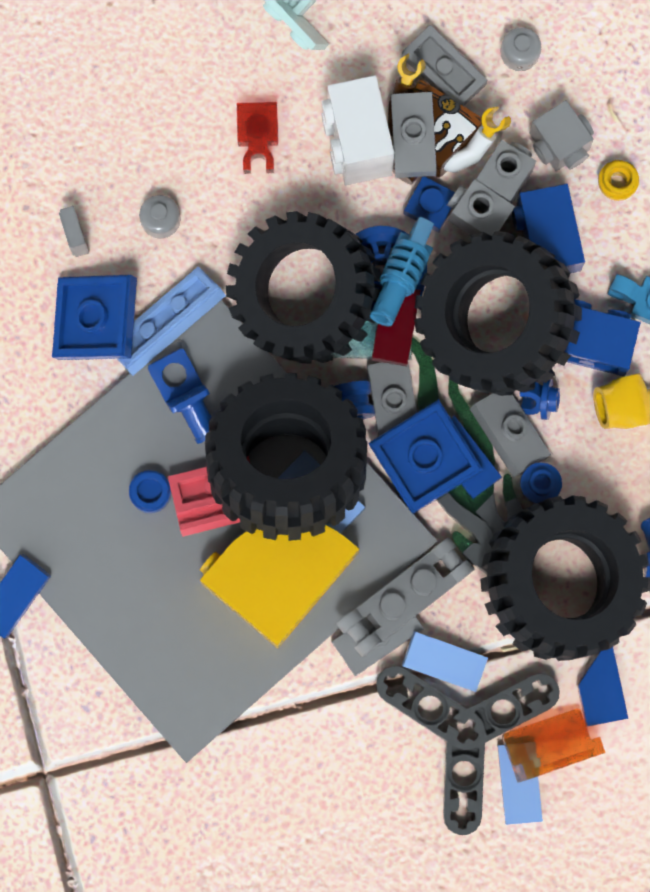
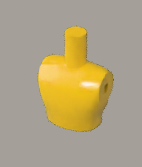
[593,373,650,429]

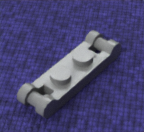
[336,537,475,657]

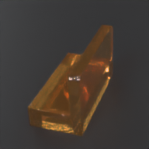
[502,709,606,783]

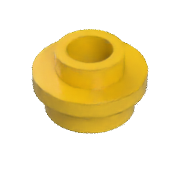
[598,160,639,201]

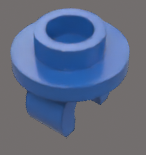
[519,379,560,420]
[520,463,562,503]

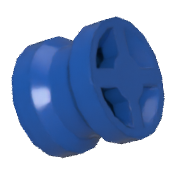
[334,381,375,420]

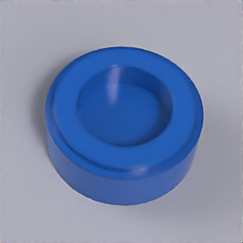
[129,470,171,513]

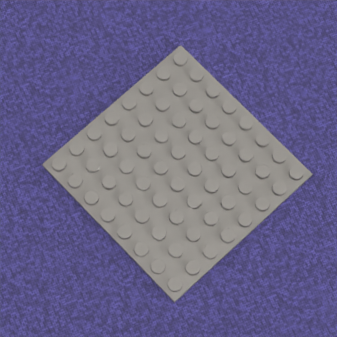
[0,300,437,763]

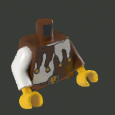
[388,53,511,185]

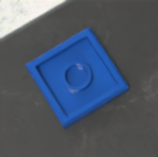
[52,275,137,360]
[368,400,483,515]

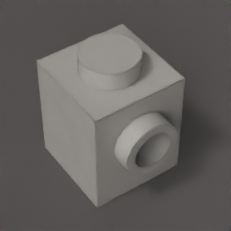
[529,100,594,172]
[476,139,536,204]
[447,179,515,236]

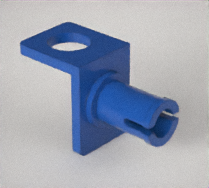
[148,348,211,444]

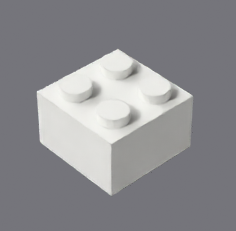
[321,75,394,186]

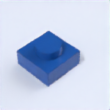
[403,176,455,233]

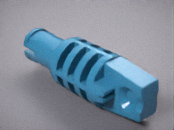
[370,217,434,327]

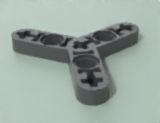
[376,666,560,835]

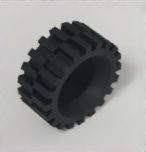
[226,211,381,364]

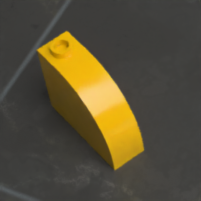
[200,525,359,649]

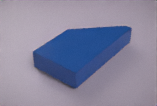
[577,647,628,727]

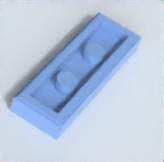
[117,266,226,376]

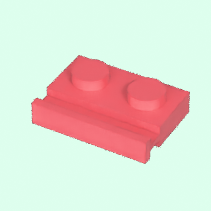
[168,456,251,537]

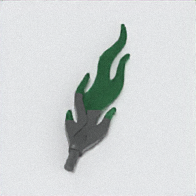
[410,337,523,574]

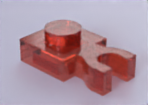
[237,102,278,174]

